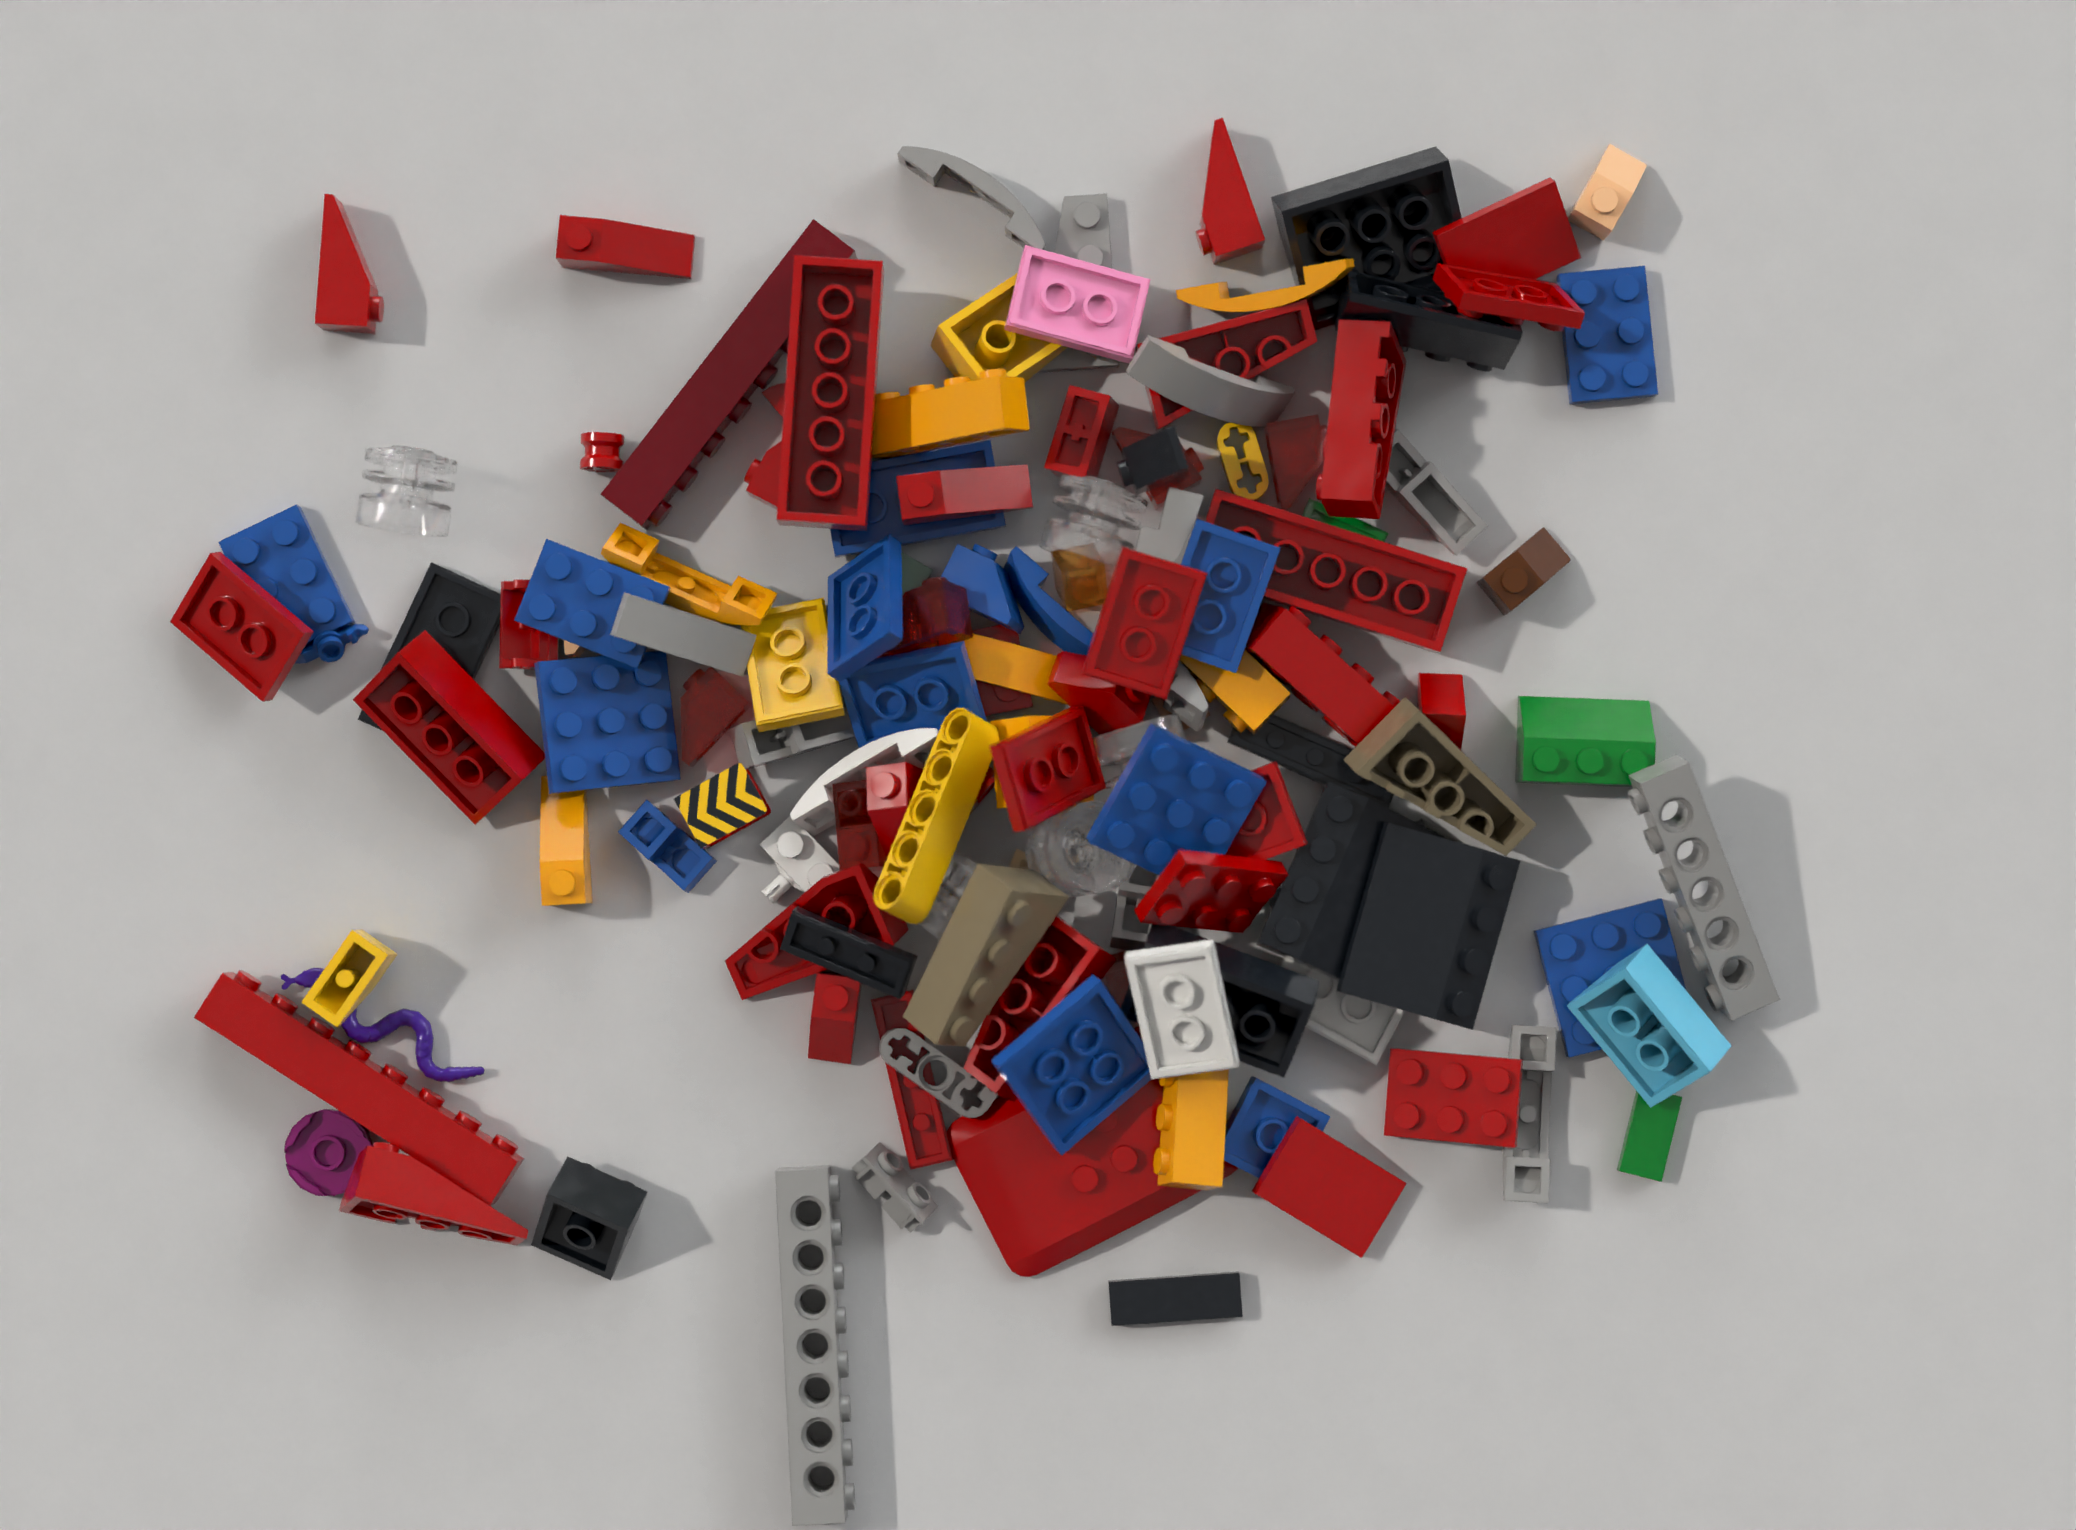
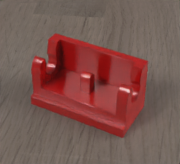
[1044,385,1119,488]
[499,579,558,670]

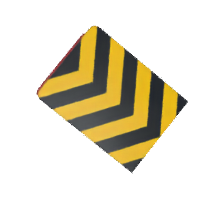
[674,763,771,850]

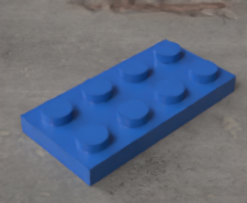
[830,440,1006,558]

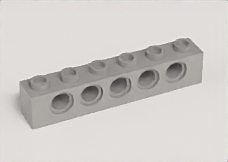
[1628,755,1780,1021]

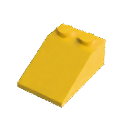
[930,273,1068,382]

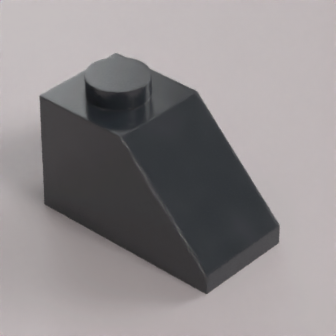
[1116,425,1189,495]

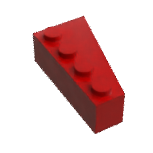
[1135,299,1318,430]
[1316,319,1407,519]
[1245,602,1400,747]
[963,915,1116,1102]

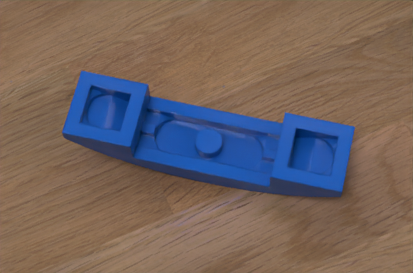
[1004,546,1093,656]

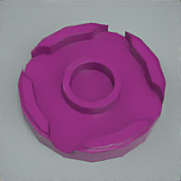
[284,1109,373,1196]

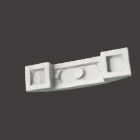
[790,728,939,836]

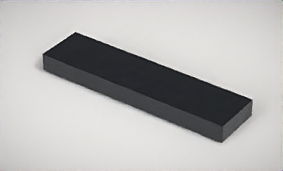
[1227,715,1394,808]

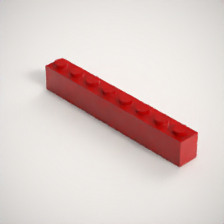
[194,970,524,1206]

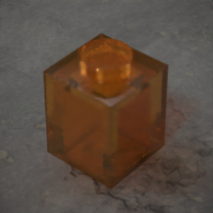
[1051,543,1108,612]

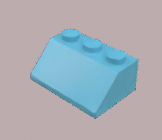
[1567,944,1731,1108]

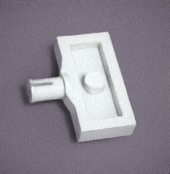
[759,816,843,904]

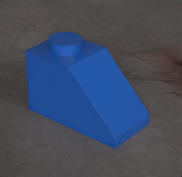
[934,544,1024,635]

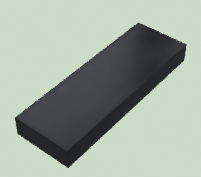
[780,906,918,999]
[1108,1271,1243,1326]

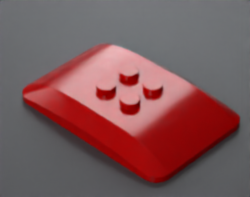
[947,1026,1238,1277]

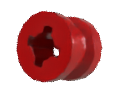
[580,432,624,472]

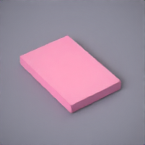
[1004,245,1151,364]

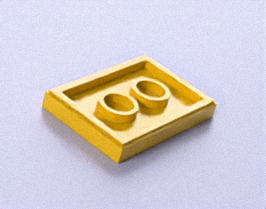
[741,597,845,732]

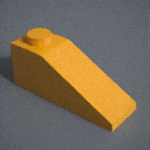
[539,776,593,906]

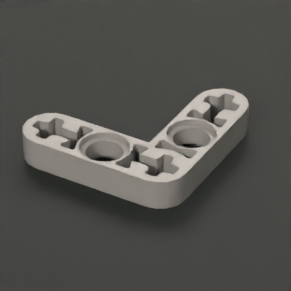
[879,1028,998,1118]

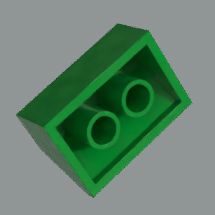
[1515,696,1656,787]

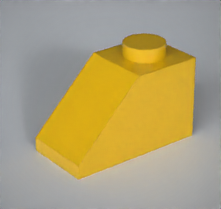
[301,929,398,1028]

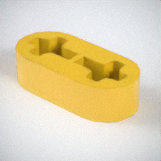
[1216,422,1269,501]

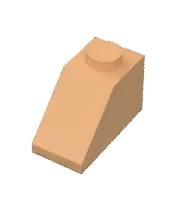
[1568,144,1647,241]

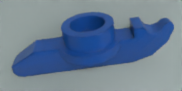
[295,624,369,664]

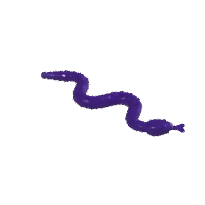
[280,968,484,1083]

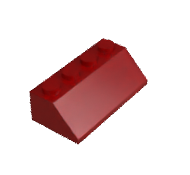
[353,630,545,825]

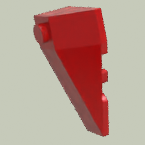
[725,862,909,1000]
[339,1142,529,1246]

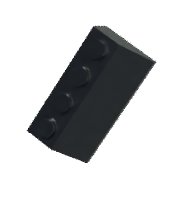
[1333,271,1523,372]
[1120,924,1320,1078]

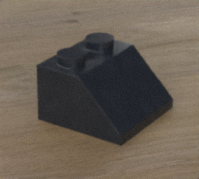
[531,1156,648,1280]

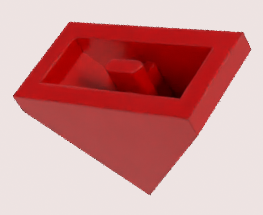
[1417,673,1466,750]

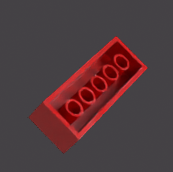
[776,255,884,531]
[1205,489,1467,653]

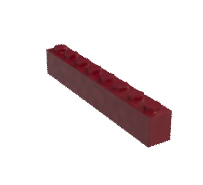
[601,219,857,530]

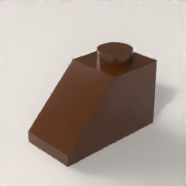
[1476,527,1571,615]

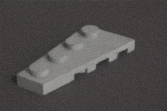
[1037,193,1119,373]

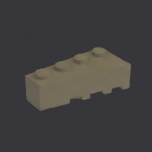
[1344,697,1537,856]
[903,863,1069,1047]

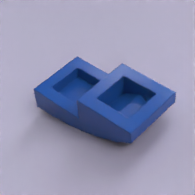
[618,800,717,893]

